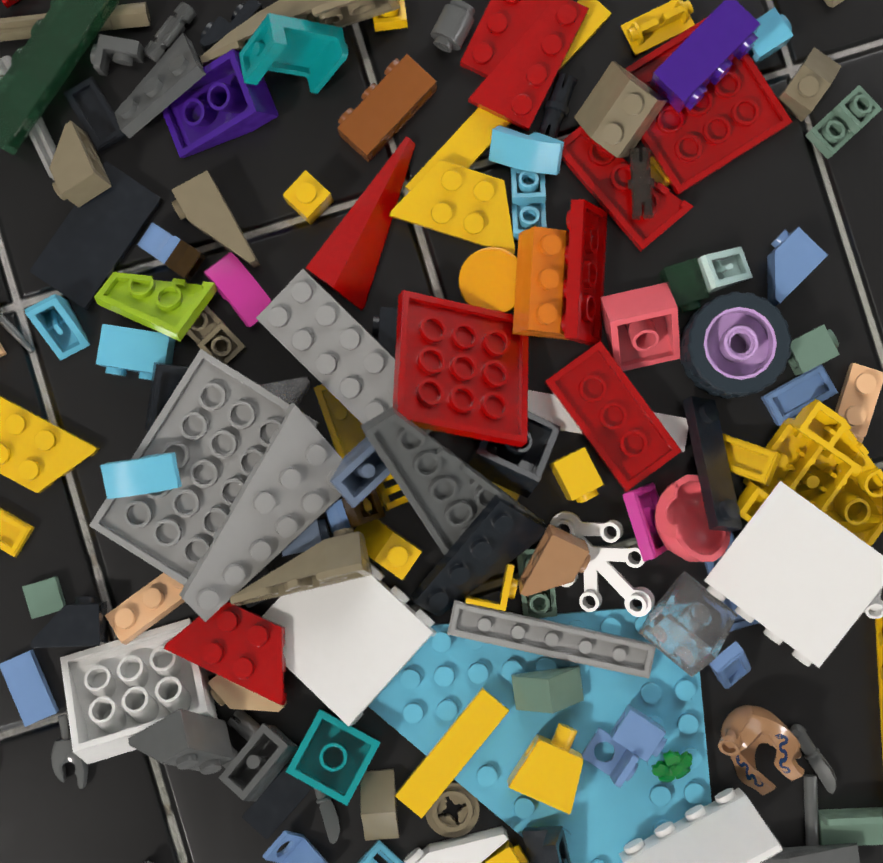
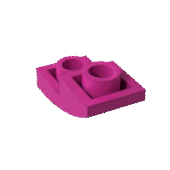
[204,252,271,327]

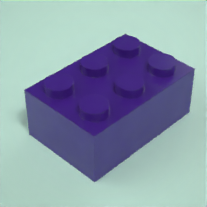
[650,0,760,113]

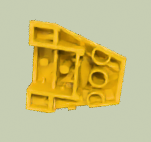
[737,399,883,546]

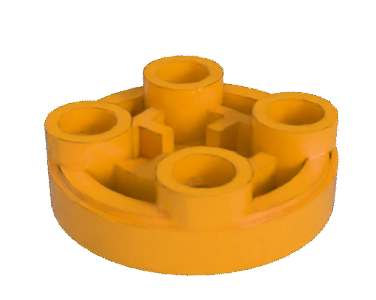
[459,247,517,313]

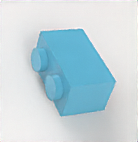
[96,324,176,381]

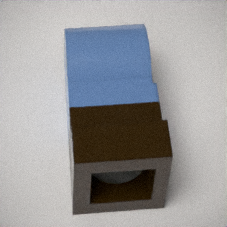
[137,222,206,282]
[325,488,385,533]

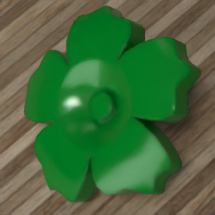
[651,750,692,782]

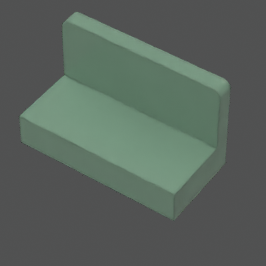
[818,807,883,846]

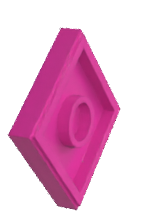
[622,482,668,561]

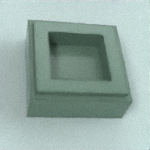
[22,576,66,619]

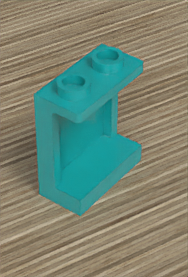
[239,13,348,94]

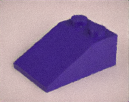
[162,49,279,158]

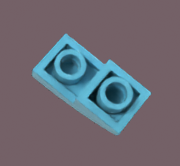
[489,125,564,175]
[511,168,547,240]
[100,452,182,499]

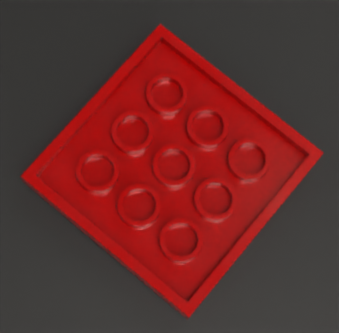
[625,17,792,196]
[393,290,529,447]

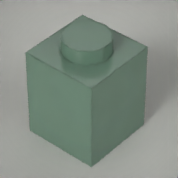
[788,325,840,376]

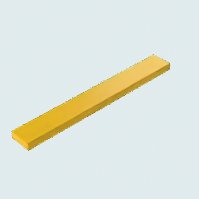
[405,0,612,191]

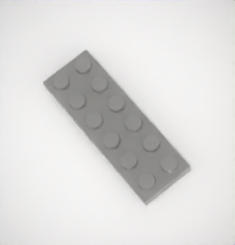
[256,269,432,434]

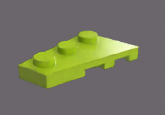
[94,272,218,342]

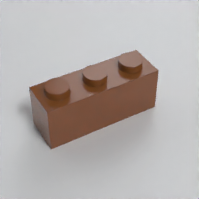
[337,54,437,163]

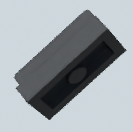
[522,826,571,863]

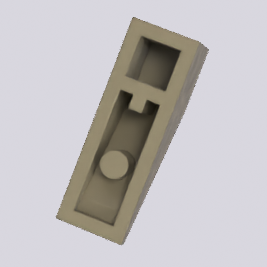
[171,171,260,268]

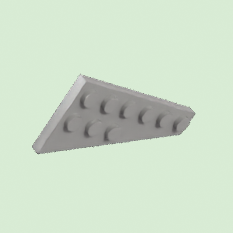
[180,402,343,622]

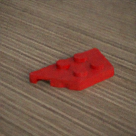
[164,601,286,705]

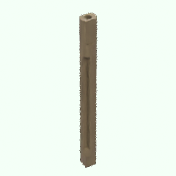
[0,2,151,42]

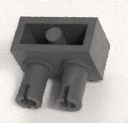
[219,709,299,802]

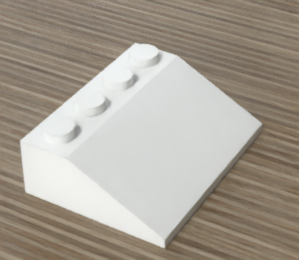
[60,618,218,764]
[619,788,783,863]

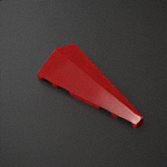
[306,136,416,311]

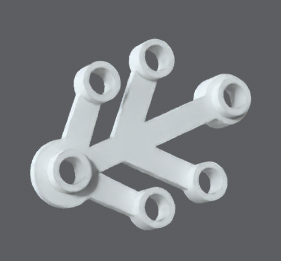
[550,511,655,617]

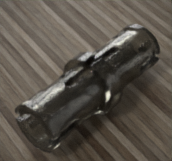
[628,147,655,220]

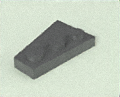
[115,33,206,138]

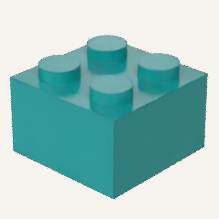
[286,709,381,806]

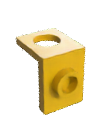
[465,563,518,611]

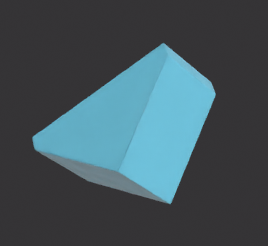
[24,294,90,361]

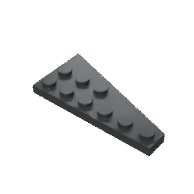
[361,407,545,555]

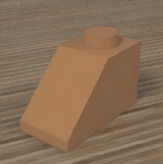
[518,524,591,597]

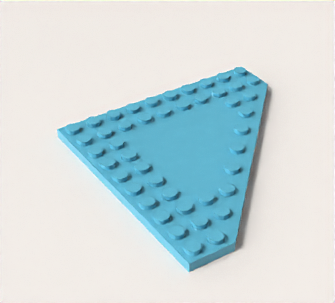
[368,602,712,863]

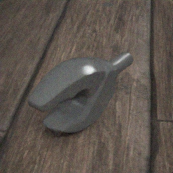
[51,714,89,789]

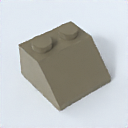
[574,61,668,158]

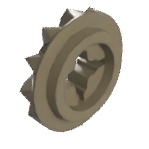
[425,781,480,838]

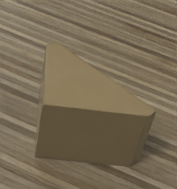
[360,769,399,841]

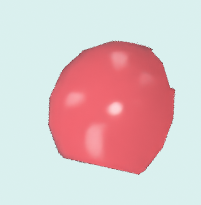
[654,475,731,562]

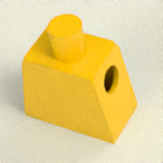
[507,723,584,814]

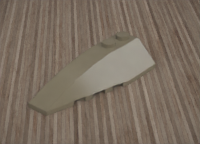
[200,0,400,66]

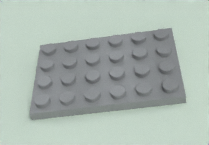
[89,349,319,586]

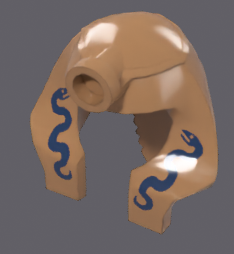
[718,705,805,795]

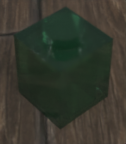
[659,258,709,313]

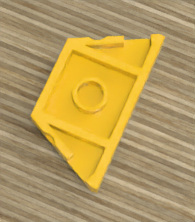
[389,160,515,254]
[0,396,100,493]

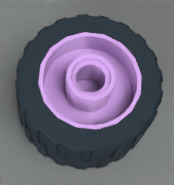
[680,292,792,399]

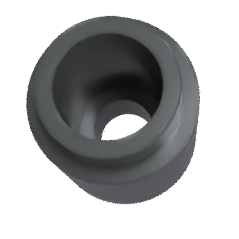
[430,0,475,53]

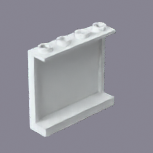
[704,481,883,668]
[262,563,437,726]

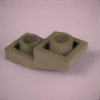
[187,306,245,364]

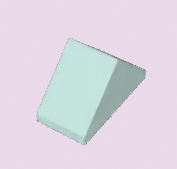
[692,246,753,296]

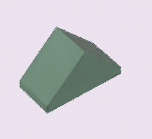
[511,665,584,714]

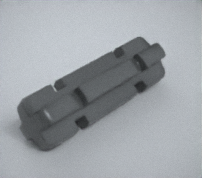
[144,2,196,63]

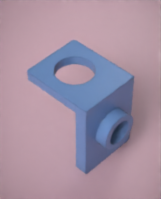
[582,728,639,788]
[263,830,328,863]

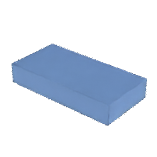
[761,364,838,426]
[709,641,752,689]
[0,649,59,727]

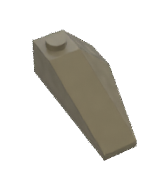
[230,528,372,606]

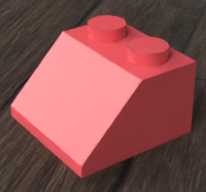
[600,282,680,371]

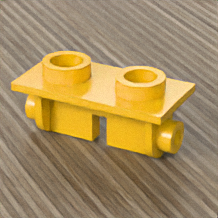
[621,0,695,56]

